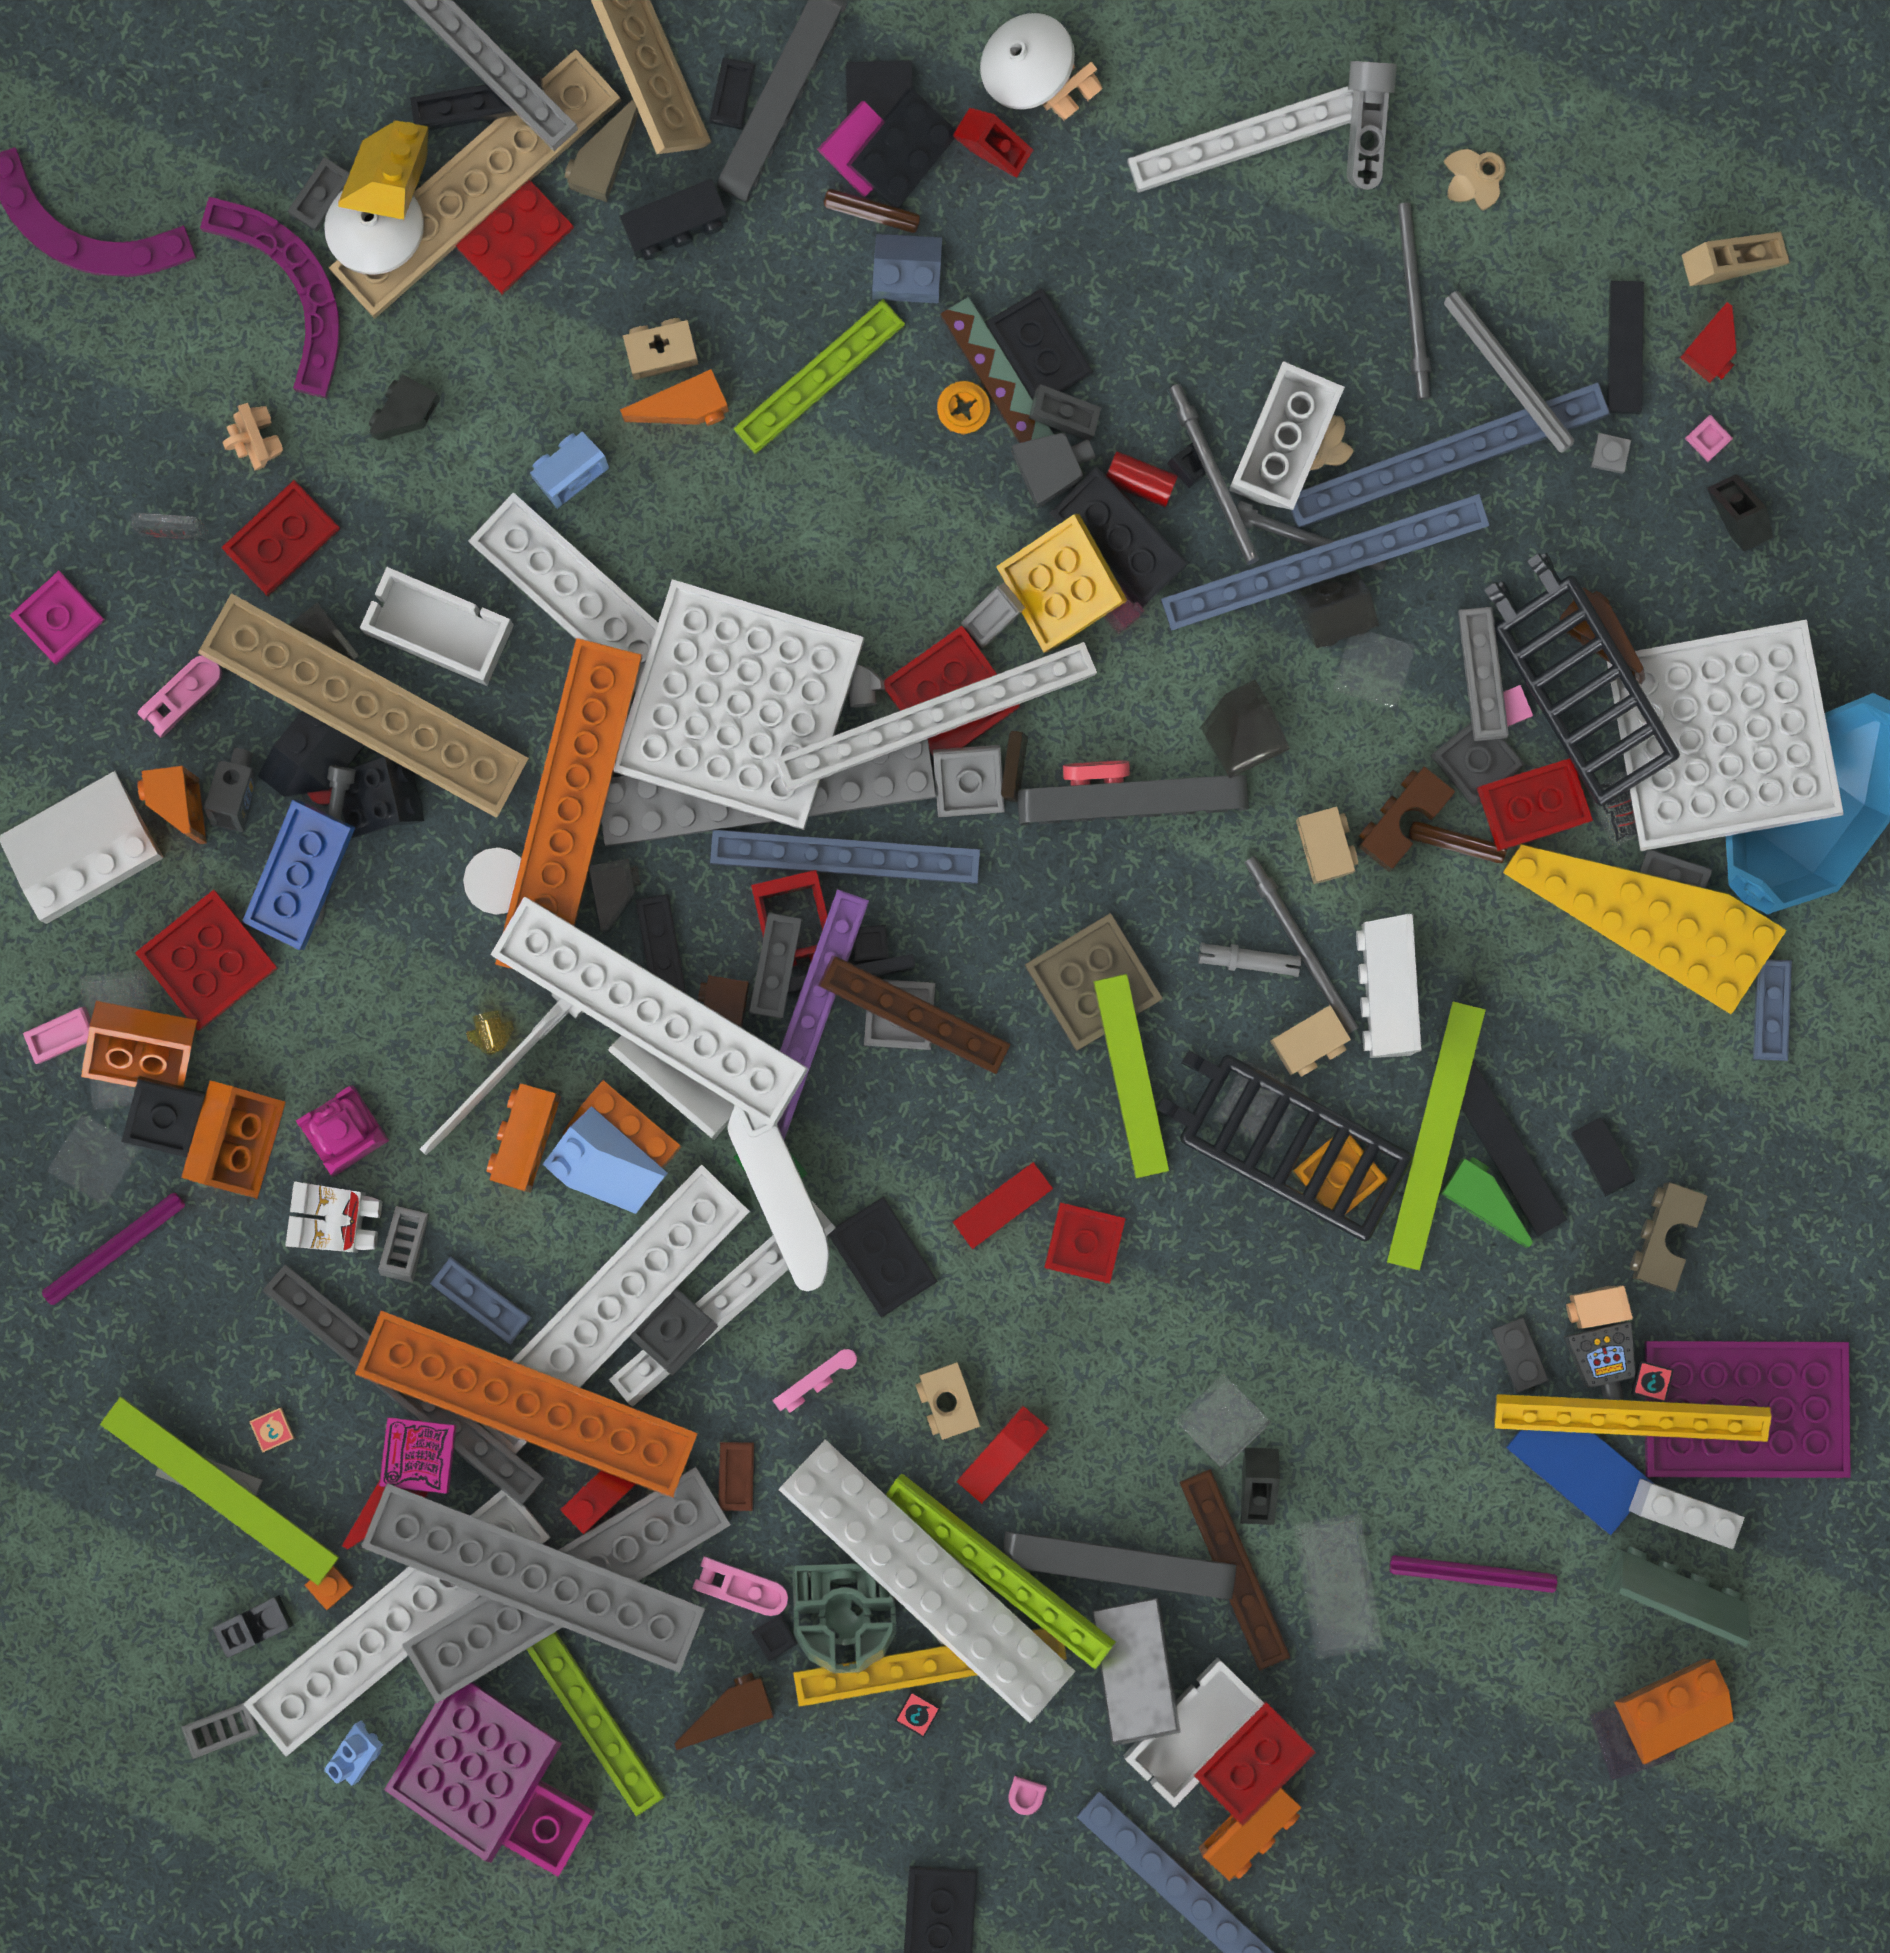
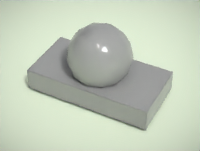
[961,582,1025,648]

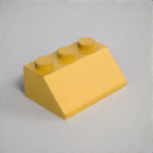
[338,120,428,220]

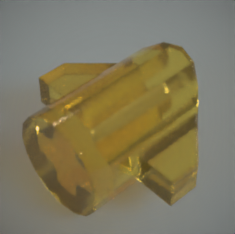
[466,1010,514,1055]

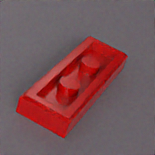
[952,1162,1053,1249]

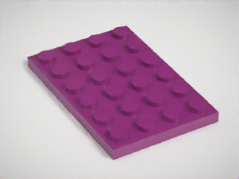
[1644,1341,1851,1478]

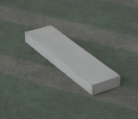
[1458,607,1508,741]

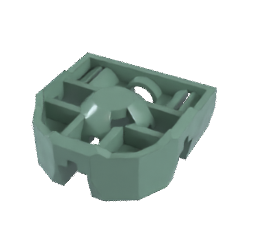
[792,1563,897,1673]

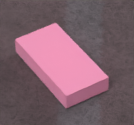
[23,1007,91,1064]

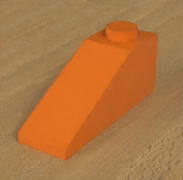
[620,369,729,426]

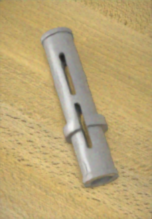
[1198,942,1301,977]

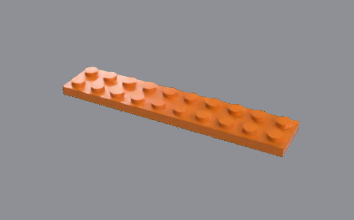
[495,638,643,969]
[355,1311,698,1498]

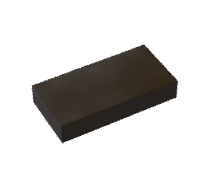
[1001,731,1028,802]

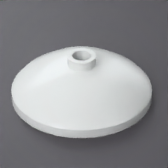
[980,13,1075,109]
[325,190,424,275]

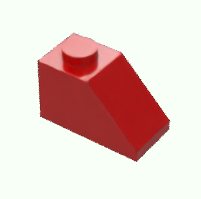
[953,108,1033,178]
[1680,302,1737,383]

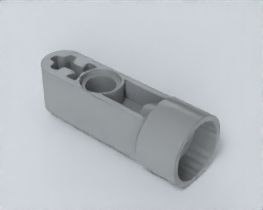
[1347,61,1397,190]

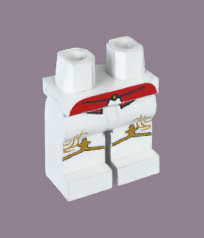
[285,1182,382,1253]

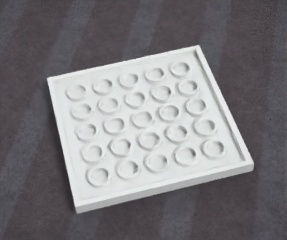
[613,579,864,830]
[1607,619,1843,851]

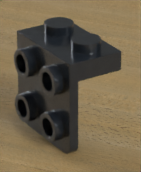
[342,757,425,838]

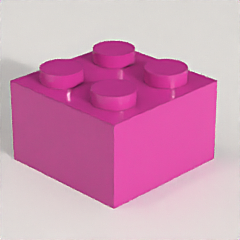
[502,1780,595,1877]

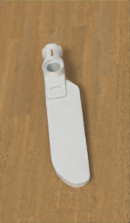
[420,993,583,1155]
[727,1104,830,1291]

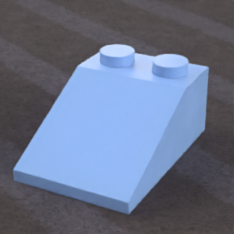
[542,1106,668,1214]

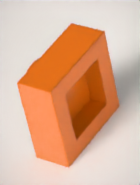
[305,1565,353,1610]

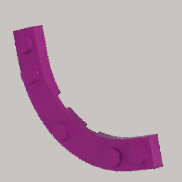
[0,147,196,277]
[200,197,340,399]

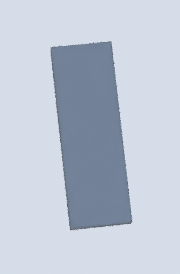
[1753,959,1792,1061]
[430,1257,531,1345]

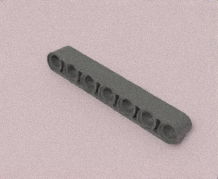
[717,0,847,202]
[1017,775,1249,825]
[1002,1531,1237,1599]

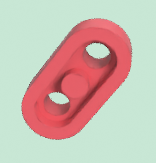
[1063,760,1130,786]

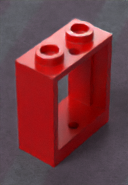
[751,870,827,967]

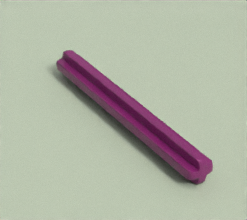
[42,1193,185,1305]
[1389,1555,1557,1593]

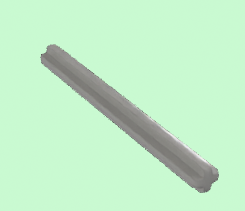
[1444,291,1574,453]

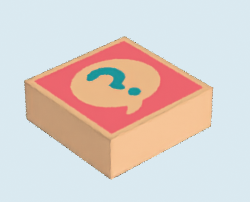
[249,1407,295,1452]

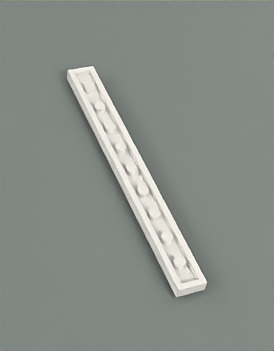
[775,642,1097,791]

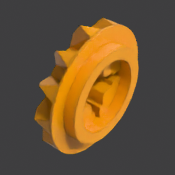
[937,381,990,435]

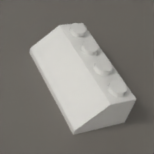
[1229,361,1344,510]
[608,1036,734,1140]

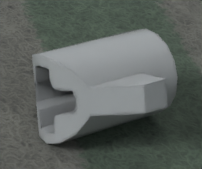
[847,665,885,707]

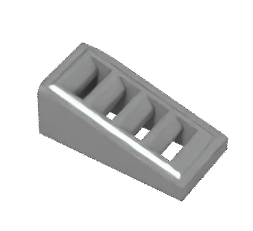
[378,1206,429,1283]
[181,1703,259,1759]

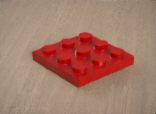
[884,625,1020,757]
[135,890,278,1032]

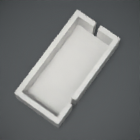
[360,567,514,686]
[1123,1657,1265,1808]

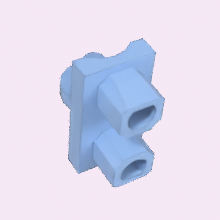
[325,1721,383,1786]

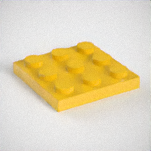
[996,514,1128,653]

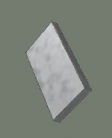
[1092,1598,1181,1746]

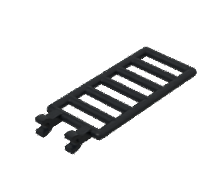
[1484,553,1680,806]
[1156,1050,1413,1242]

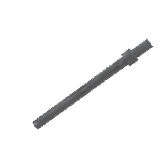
[1398,203,1431,400]
[1169,384,1259,565]
[1244,856,1359,1034]

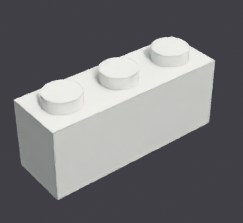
[1629,1479,1745,1549]

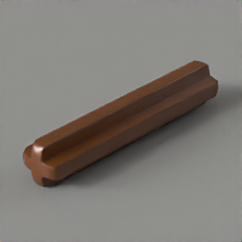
[824,189,920,233]
[1409,821,1507,864]

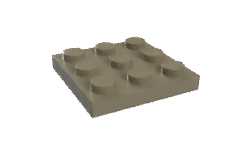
[1024,913,1163,1051]

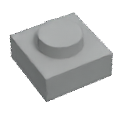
[1591,433,1631,474]

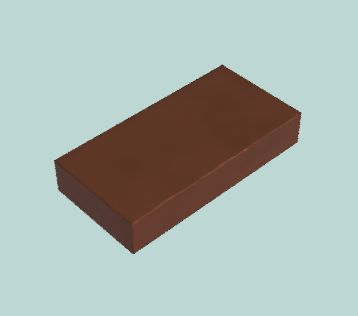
[719,1442,754,1511]

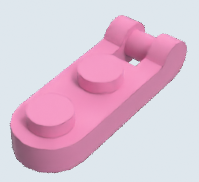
[137,656,222,738]
[772,1349,857,1413]
[692,1556,788,1616]

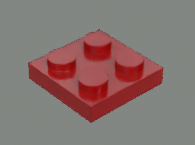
[1044,1202,1126,1284]

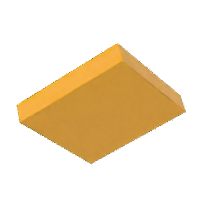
[1293,1135,1387,1215]

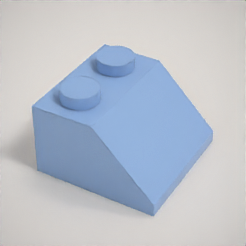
[530,432,609,509]

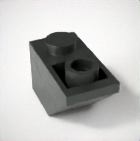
[369,374,441,440]

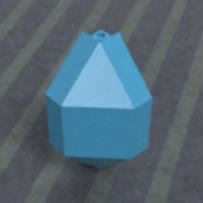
[1726,693,1890,914]

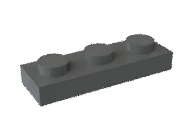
[749,913,802,1019]

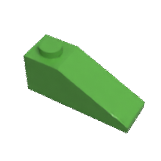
[1440,1157,1533,1248]

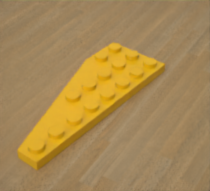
[1503,844,1787,1015]

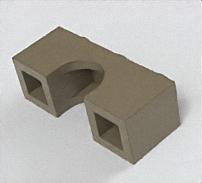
[1630,1182,1708,1292]

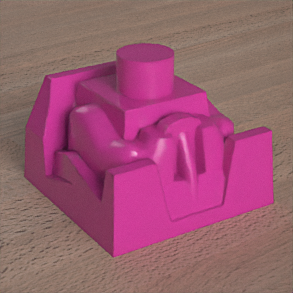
[296,1085,389,1177]

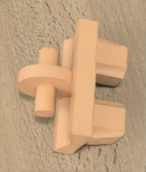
[1042,62,1103,120]
[223,403,283,471]

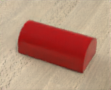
[1107,451,1178,508]

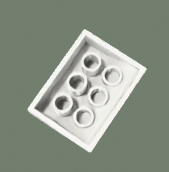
[0,771,164,924]
[1356,914,1421,1058]

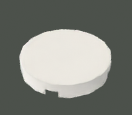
[463,848,521,915]

